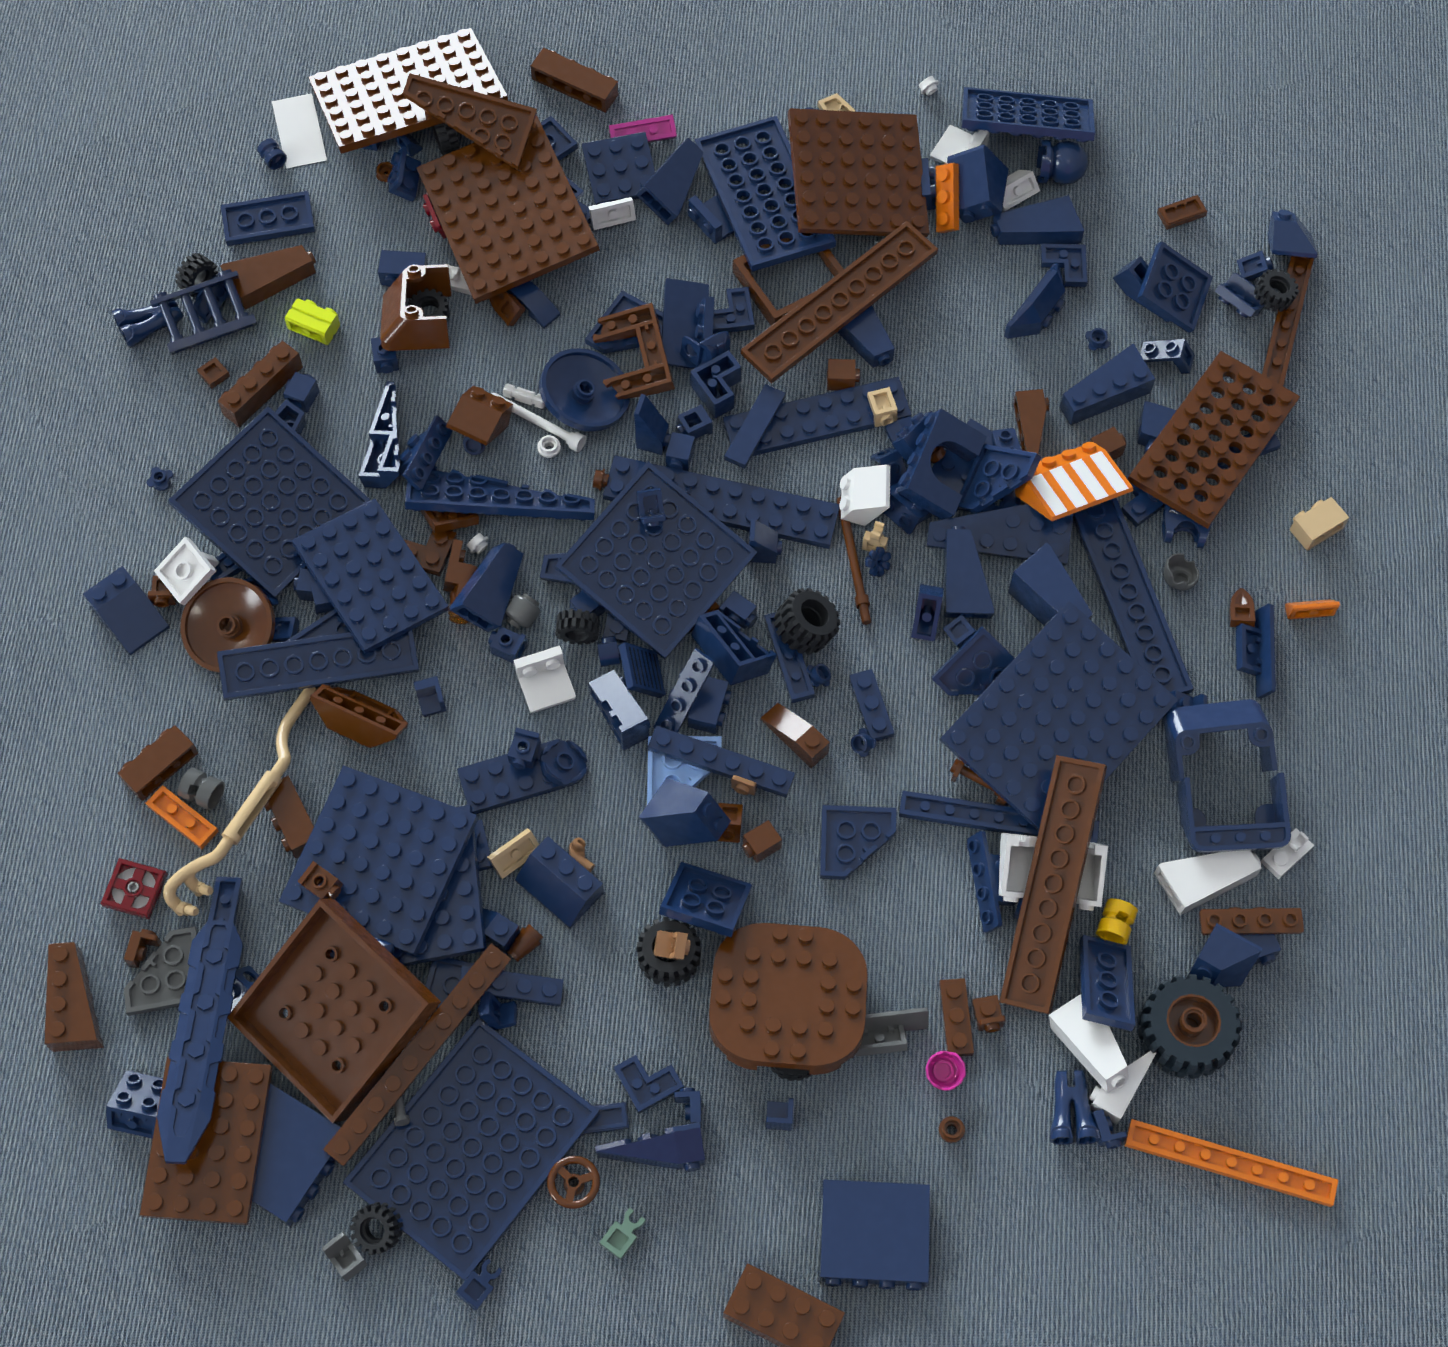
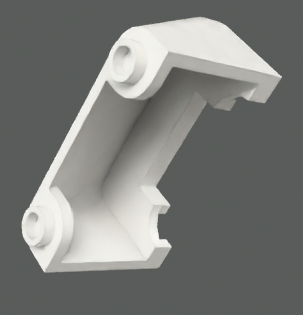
[999,833,1108,911]

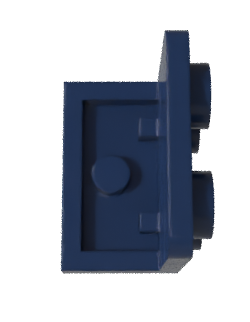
[688,195,734,244]

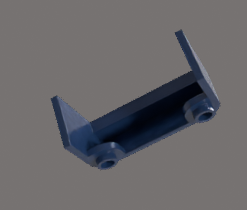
[1163,699,1278,782]
[1177,772,1291,853]

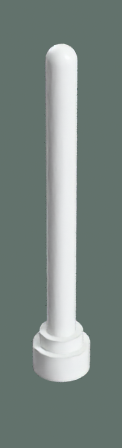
[491,393,586,452]

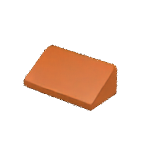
[1285,600,1340,620]

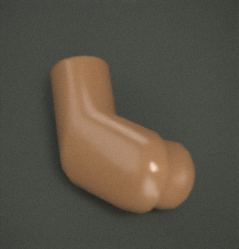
[569,838,595,873]

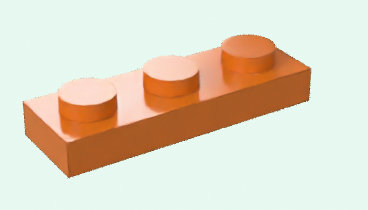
[936,163,959,233]
[145,785,219,849]

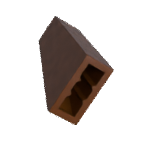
[220,245,316,310]

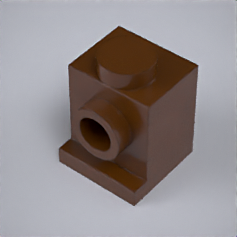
[297,861,343,899]

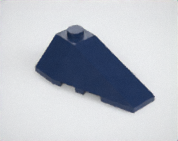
[595,1122,705,1172]

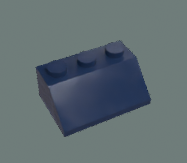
[515,836,604,929]

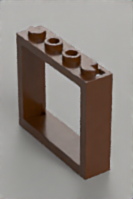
[733,233,844,326]

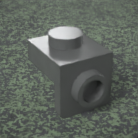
[322,1232,368,1282]

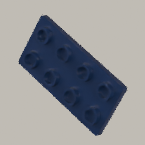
[662,278,714,369]

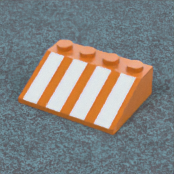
[1015,442,1133,521]

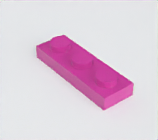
[609,114,677,143]

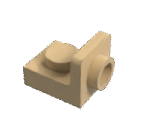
[867,387,898,427]

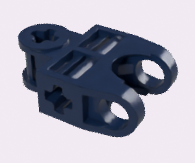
[1161,484,1212,549]

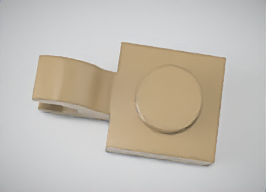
[862,521,888,552]

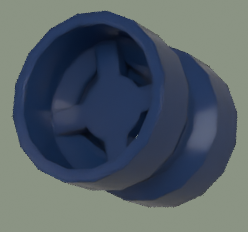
[257,138,287,170]

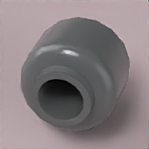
[505,593,540,630]

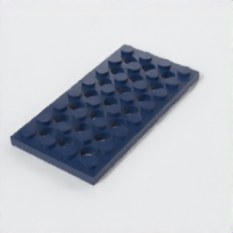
[695,116,836,272]

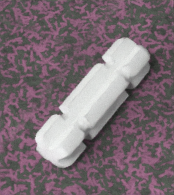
[503,384,545,409]

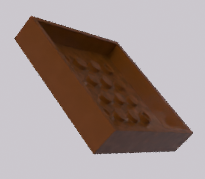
[227,899,441,1123]

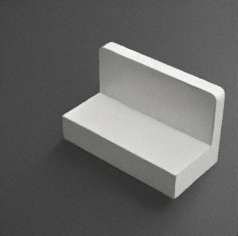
[1002,170,1040,211]

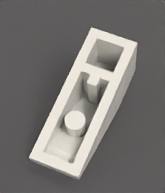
[1089,1051,1156,1125]

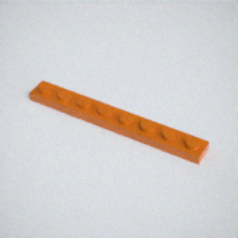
[1124,1119,1338,1207]

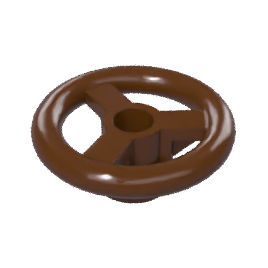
[547,1156,600,1209]

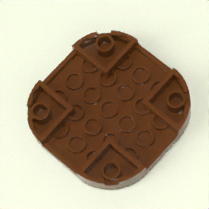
[709,923,867,1075]

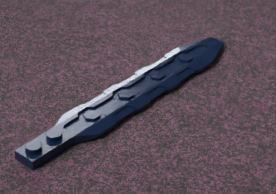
[157,876,243,1164]

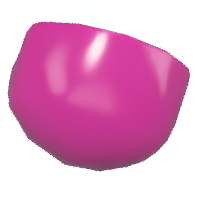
[925,1051,966,1091]

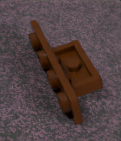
[1199,907,1304,935]

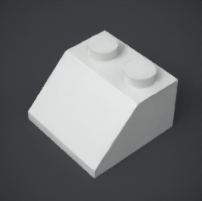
[839,465,890,526]

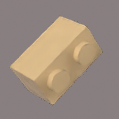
[1290,497,1349,551]

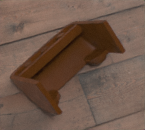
[380,264,452,351]

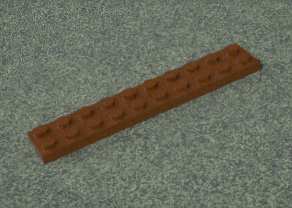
[741,221,938,384]
[999,755,1107,1014]

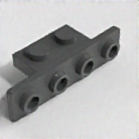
[856,1007,929,1057]

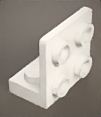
[930,125,990,165]
[513,645,576,713]

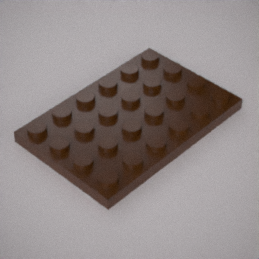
[140,1057,273,1225]

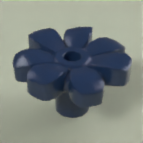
[865,547,891,577]

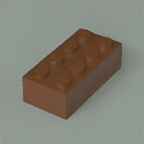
[723,1263,845,1347]

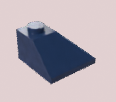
[1267,210,1317,258]
[1189,923,1263,987]

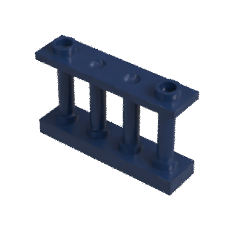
[150,269,257,355]

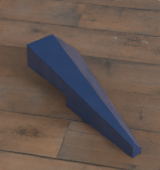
[359,381,400,488]

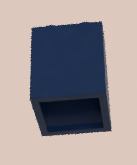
[947,144,1009,224]
[639,778,731,847]

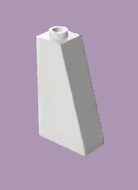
[1154,850,1262,915]
[1049,994,1128,1093]

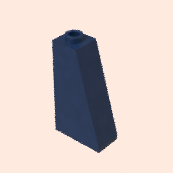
[636,137,704,225]
[990,195,1084,245]
[838,305,895,368]
[944,526,994,619]
[449,542,524,632]

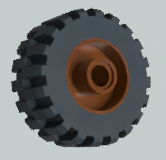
[1138,974,1242,1079]

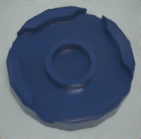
[539,739,588,787]

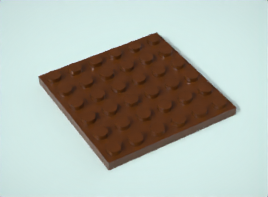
[787,108,930,238]

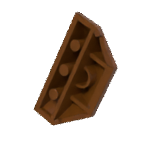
[310,684,408,748]

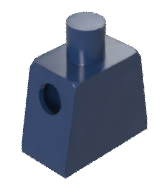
[1137,401,1177,454]

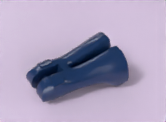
[112,300,184,348]
[1049,1070,1101,1145]

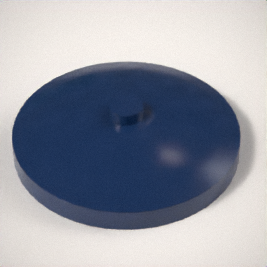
[539,348,630,431]

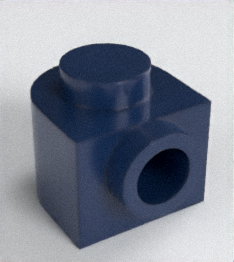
[597,635,621,667]

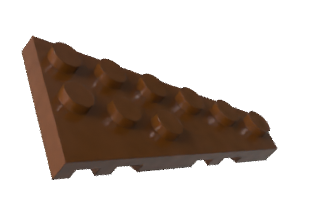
[403,73,537,170]

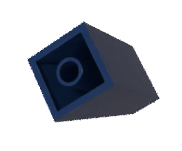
[1008,543,1093,626]

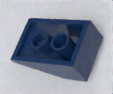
[83,566,170,655]

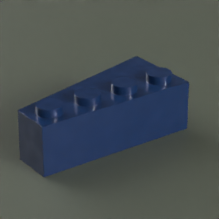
[1060,343,1155,426]

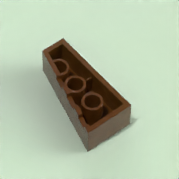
[44,942,104,1052]

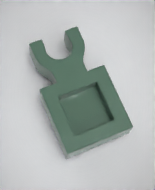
[599,1208,646,1260]

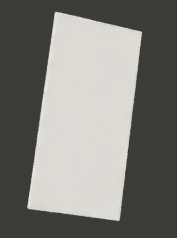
[272,93,327,169]

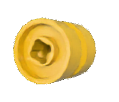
[1096,898,1138,945]

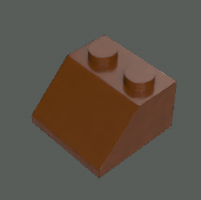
[446,386,513,446]

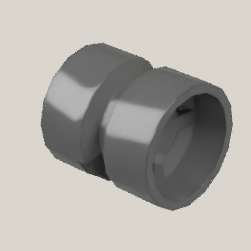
[178,767,225,811]

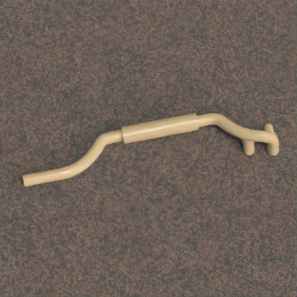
[163,687,317,916]

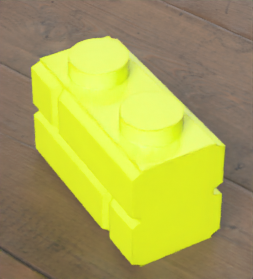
[285,298,340,345]

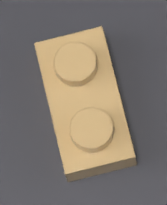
[487,828,539,879]

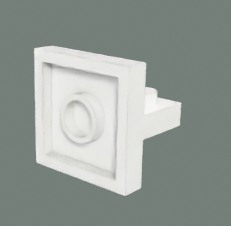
[154,537,219,605]

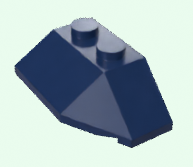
[1004,262,1066,339]

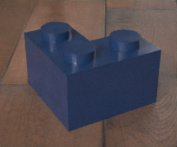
[690,350,741,419]

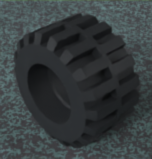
[774,588,840,655]
[637,917,701,987]

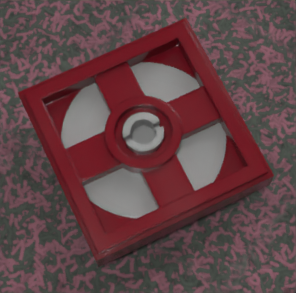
[100,858,168,920]

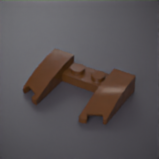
[593,302,675,400]

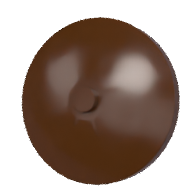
[180,577,275,673]

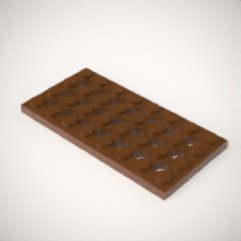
[1127,351,1300,529]

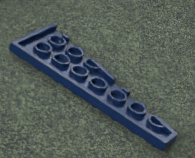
[405,466,595,521]

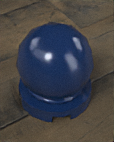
[1036,139,1088,185]

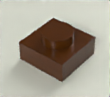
[197,357,230,389]

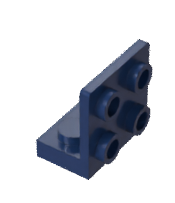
[106,1071,163,1139]

